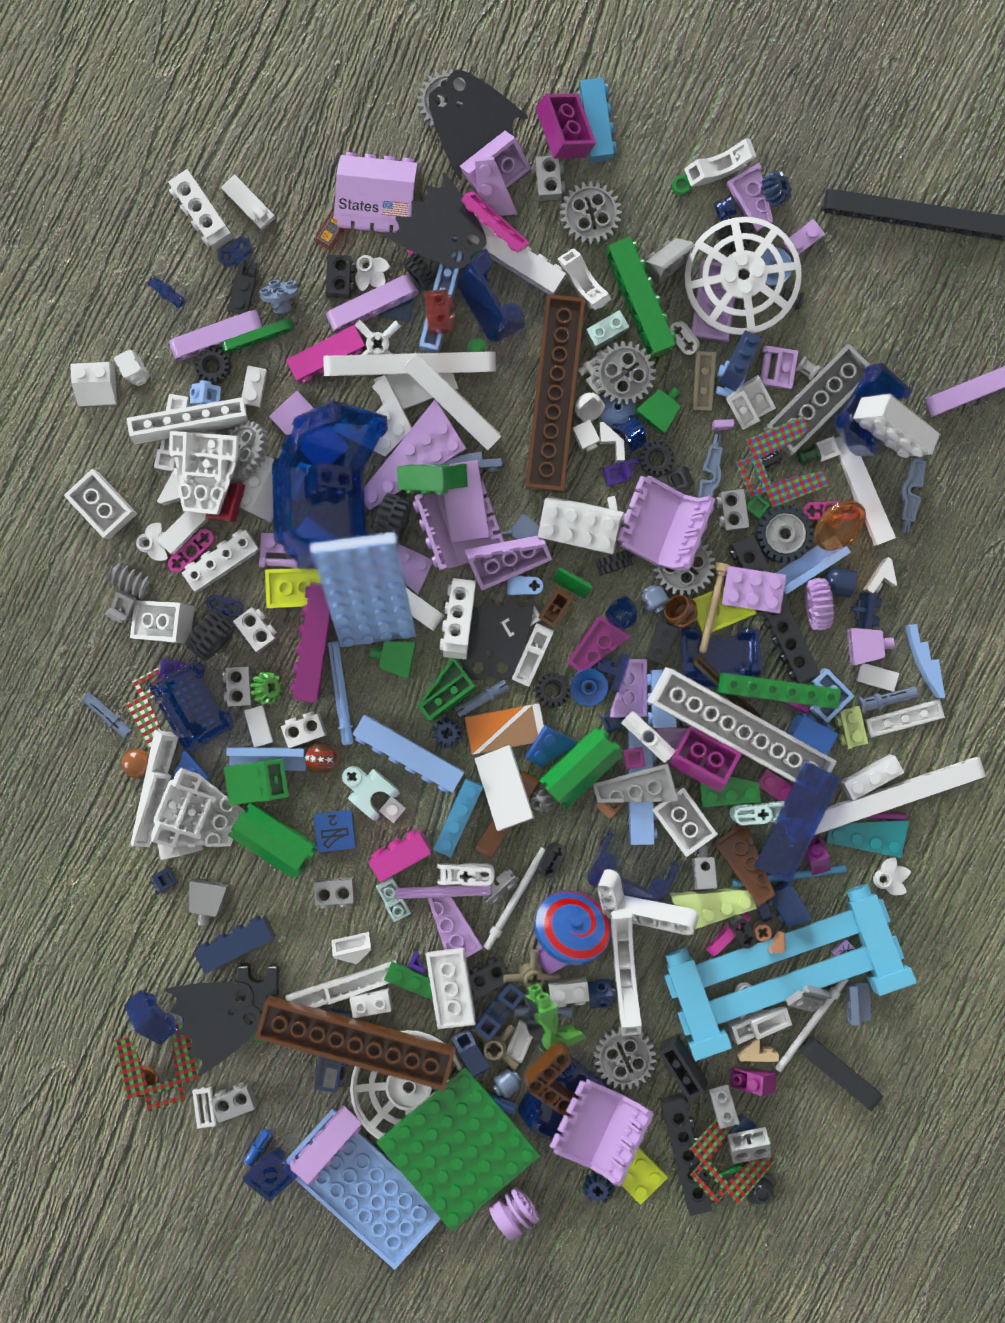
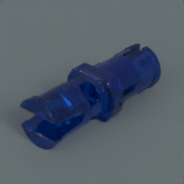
[148,275,186,309]

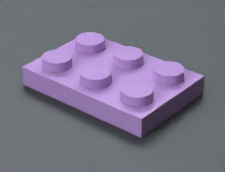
[722,566,786,613]

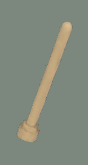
[699,562,731,654]

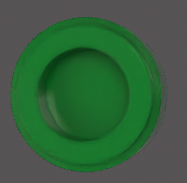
[671,175,691,196]

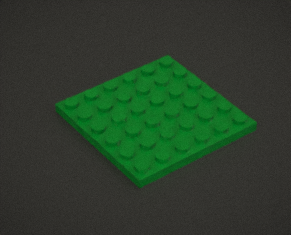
[376,1066,540,1232]

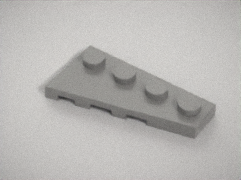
[593,763,678,803]

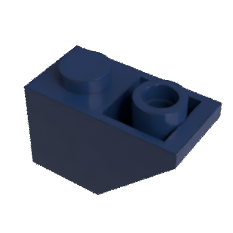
[452,1028,490,1078]

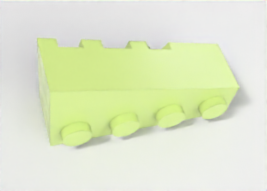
[669,887,757,929]

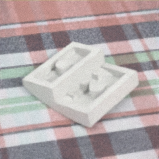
[726,375,776,430]

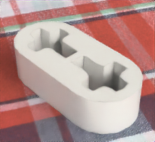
[669,321,700,355]

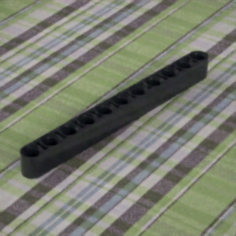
[822,189,1005,241]

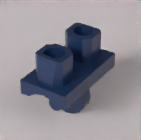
[850,593,882,628]

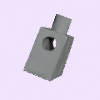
[692,846,717,890]
[189,878,229,926]

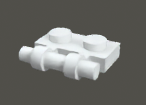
[577,349,628,395]

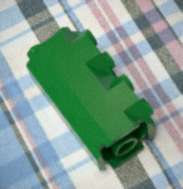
[539,727,623,809]
[228,802,317,879]

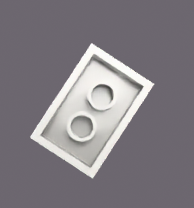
[64,469,137,540]

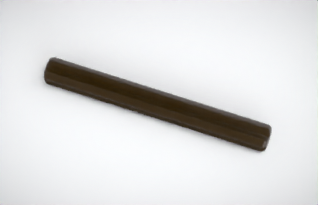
[693,656,761,718]

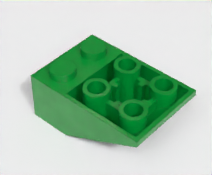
[223,757,289,805]

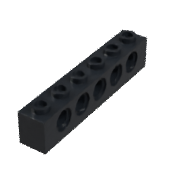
[659,1093,714,1216]

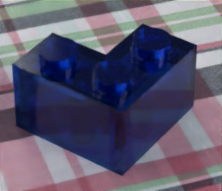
[124,990,178,1045]

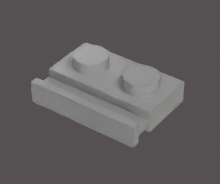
[786,985,832,1012]

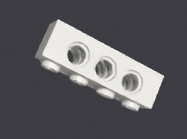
[168,169,233,251]
[440,578,476,659]

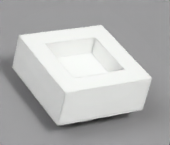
[815,436,840,462]
[379,797,406,823]

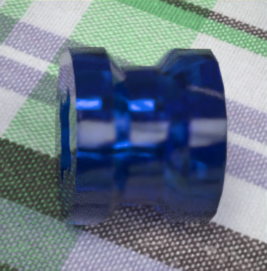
[714,196,736,221]

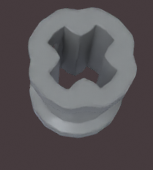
[795,356,821,381]

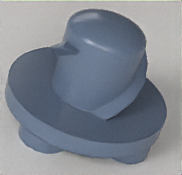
[259,280,298,314]

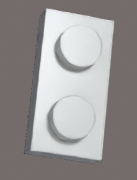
[241,366,268,408]

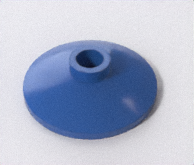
[570,669,608,706]

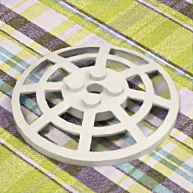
[685,217,802,335]
[350,1030,462,1139]

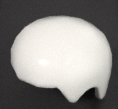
[574,393,605,422]

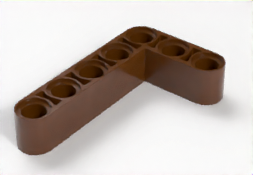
[524,1042,579,1117]

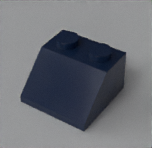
[768,881,812,927]

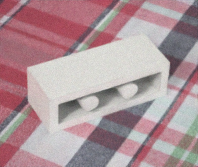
[839,754,904,801]

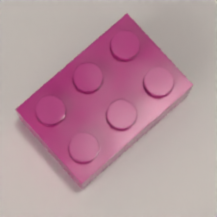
[369,829,433,882]

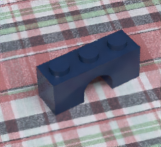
[719,330,762,392]
[474,982,525,1041]

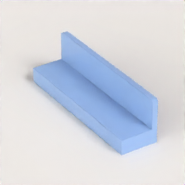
[776,535,851,595]
[226,747,306,771]

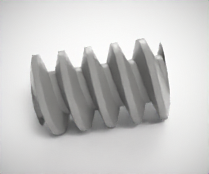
[106,561,151,599]

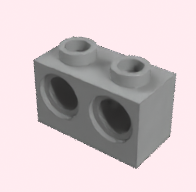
[535,156,565,201]
[716,489,749,532]
[223,667,254,706]
[314,877,355,908]
[210,1082,258,1123]
[708,1084,739,1129]
[728,1127,771,1164]

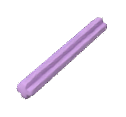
[396,885,491,899]

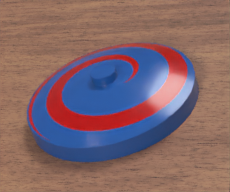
[534,890,611,965]

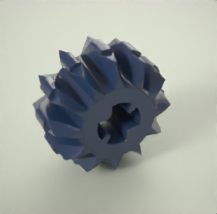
[761,171,792,206]
[431,717,463,749]
[582,1170,616,1205]

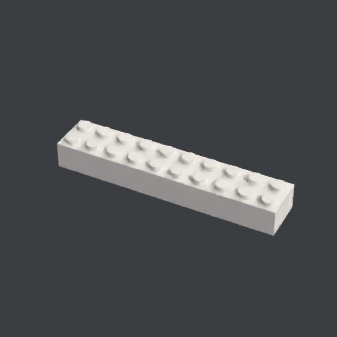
[647,668,837,795]

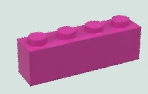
[286,325,366,384]

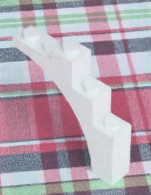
[611,910,641,1036]

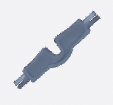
[698,434,723,498]
[900,455,927,534]

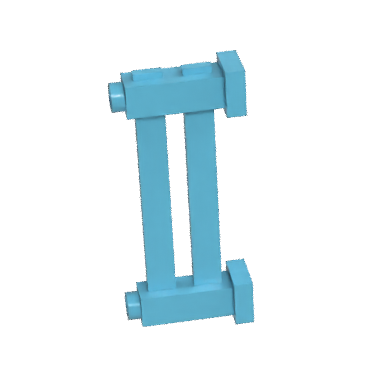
[664,884,917,1061]

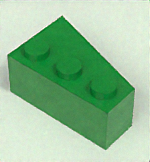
[397,463,468,494]
[417,658,478,723]
[697,775,761,807]

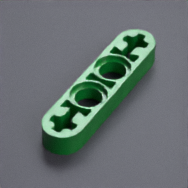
[221,319,294,354]

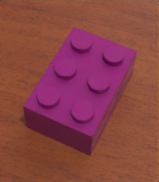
[536,94,596,159]
[669,725,742,793]

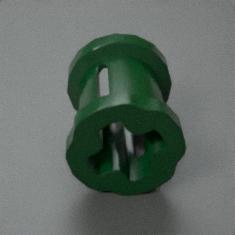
[796,444,821,466]

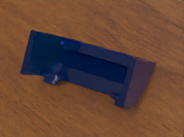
[587,829,680,902]

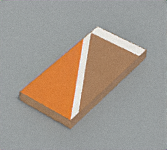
[464,703,544,755]

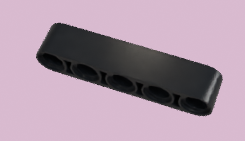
[799,1036,884,1111]

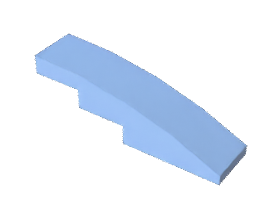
[904,624,945,698]

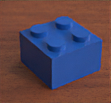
[786,713,839,755]

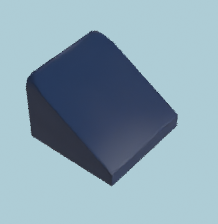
[600,711,626,733]
[149,867,178,894]
[731,1113,757,1133]

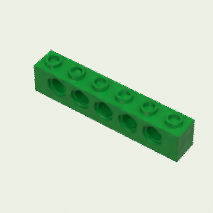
[718,673,841,709]

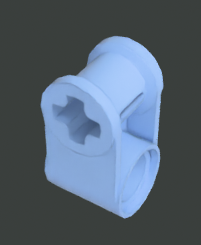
[507,576,543,595]

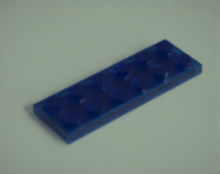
[754,761,841,884]

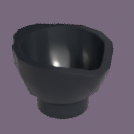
[747,1174,776,1204]

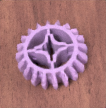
[804,578,834,630]

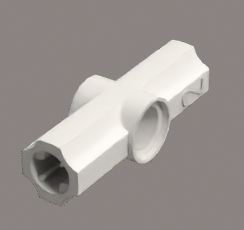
[622,711,676,763]

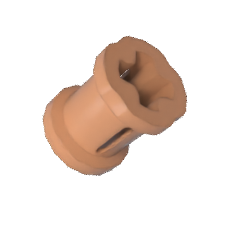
[752,921,772,941]

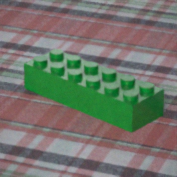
[606,237,677,361]

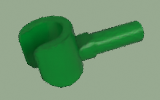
[719,1162,745,1176]

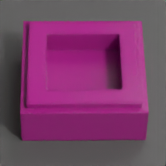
[623,747,645,770]

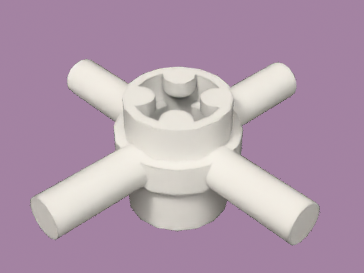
[355,320,401,355]

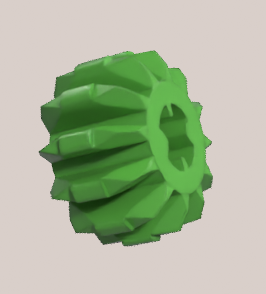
[250,672,283,704]

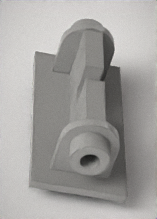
[482,869,520,905]

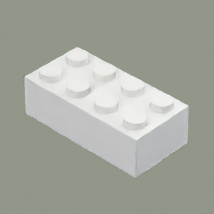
[853,394,940,458]
[538,496,624,554]

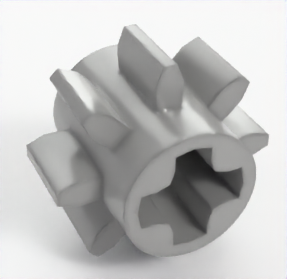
[531,788,555,813]

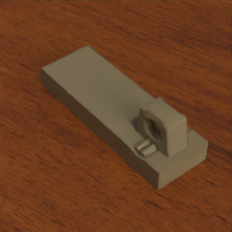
[692,351,716,411]

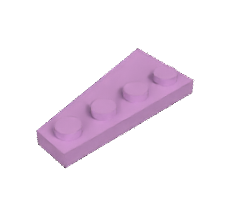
[428,884,483,958]

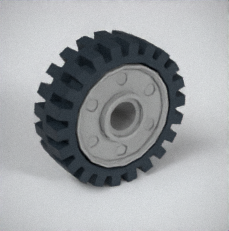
[755,505,814,563]

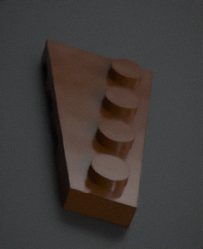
[714,824,775,907]

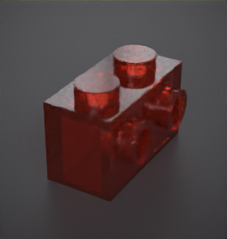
[424,289,456,335]

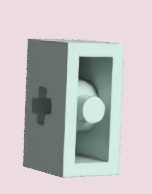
[585,310,629,351]

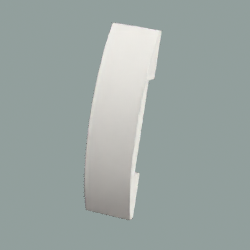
[154,394,189,471]

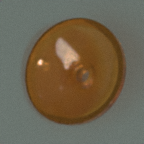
[814,500,866,550]

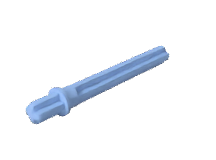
[327,641,353,745]

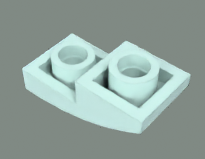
[376,877,411,922]

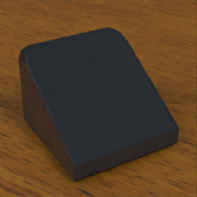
[666,466,694,491]

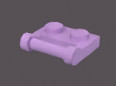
[760,346,798,390]
[259,533,300,569]

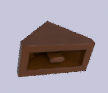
[538,587,574,628]

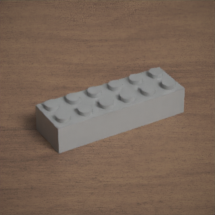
[763,343,876,456]

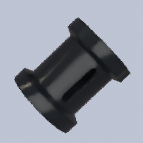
[782,288,805,310]

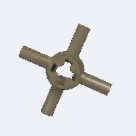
[503,949,560,1006]
[471,1023,519,1070]

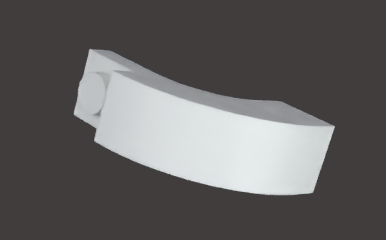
[684,138,757,186]
[558,248,611,310]

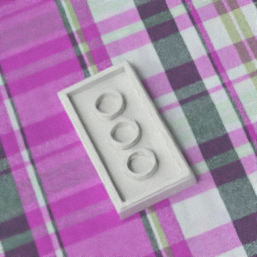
[374,373,459,410]
[475,745,534,831]
[426,947,476,1029]

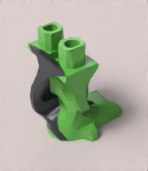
[524,984,586,1053]

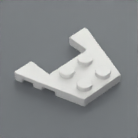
[332,375,412,457]

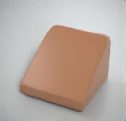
[596,802,625,818]
[768,931,785,953]

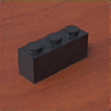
[658,1034,708,1100]

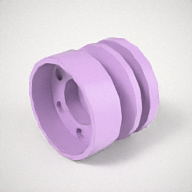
[489,1186,540,1241]

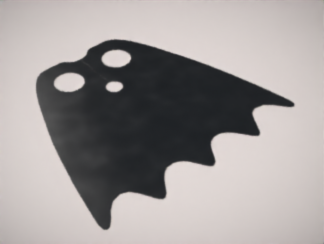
[428,70,528,180]
[383,173,487,269]
[443,596,535,681]
[164,982,261,1076]

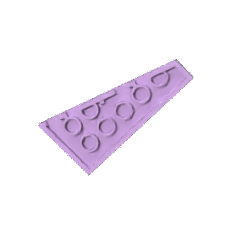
[360,400,467,510]

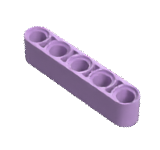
[326,274,419,333]
[169,310,263,361]
[924,366,1005,417]

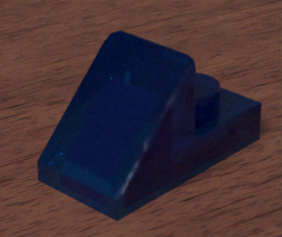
[618,418,647,453]

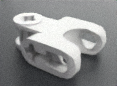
[437,863,495,886]

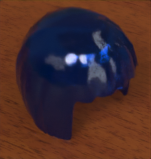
[605,596,638,629]

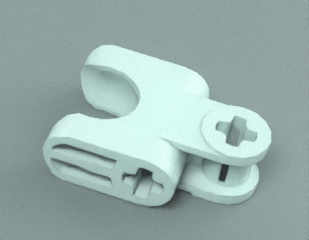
[342,766,400,821]
[729,801,790,825]

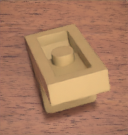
[737,1037,779,1062]

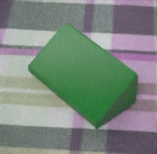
[553,567,593,599]

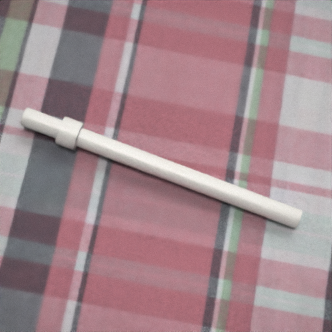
[483,847,546,950]
[775,979,849,1072]

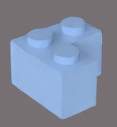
[809,668,854,723]

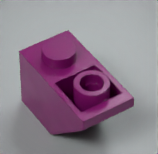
[800,834,831,876]
[730,1067,777,1096]

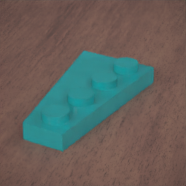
[825,820,909,858]

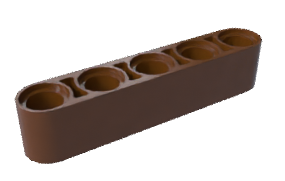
[473,771,539,860]

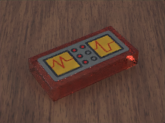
[314,207,345,251]

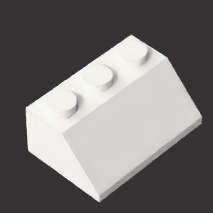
[240,455,296,523]
[652,785,718,857]

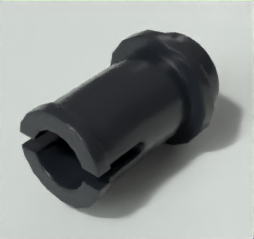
[761,450,782,469]

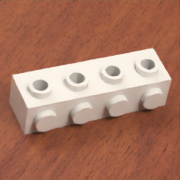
[182,529,260,593]

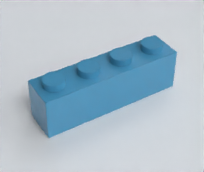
[579,77,617,163]
[433,778,483,858]

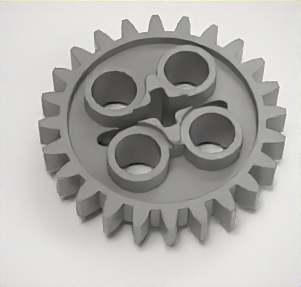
[417,69,466,129]
[559,181,622,246]
[593,341,656,405]
[229,421,270,482]
[653,539,716,596]
[594,1026,656,1090]

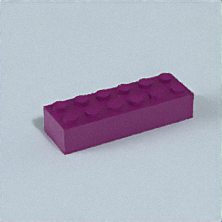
[290,582,331,703]

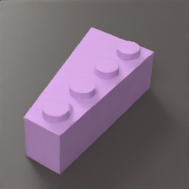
[464,536,552,591]
[289,1105,362,1185]

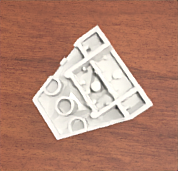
[169,431,239,514]
[151,768,245,848]

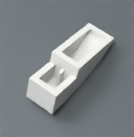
[512,623,554,687]
[726,1006,792,1045]

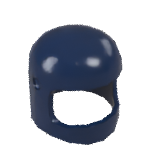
[825,567,857,598]

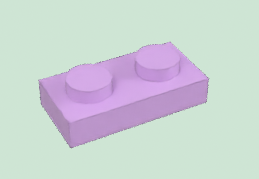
[782,219,825,260]

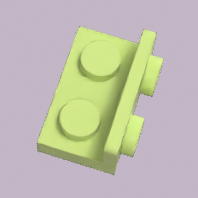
[835,706,868,749]

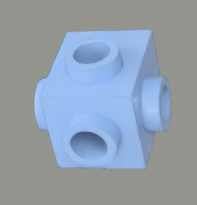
[190,381,221,405]

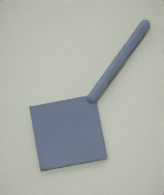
[493,514,540,539]

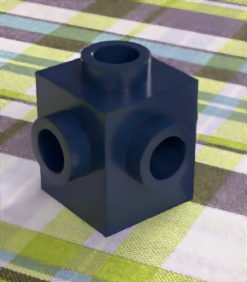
[587,979,616,1009]

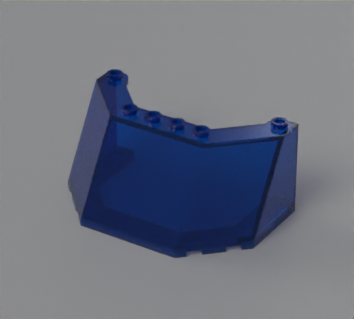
[272,400,388,570]

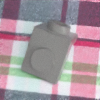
[105,589,137,623]

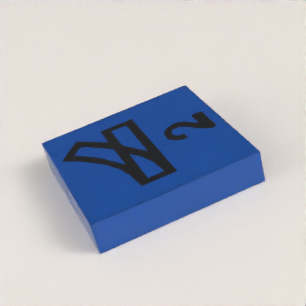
[313,809,356,852]

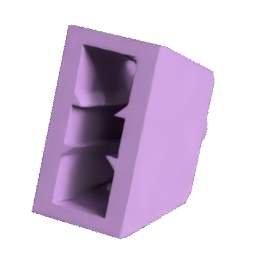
[847,628,895,665]

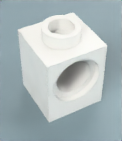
[572,420,600,452]

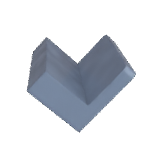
[846,982,871,1026]

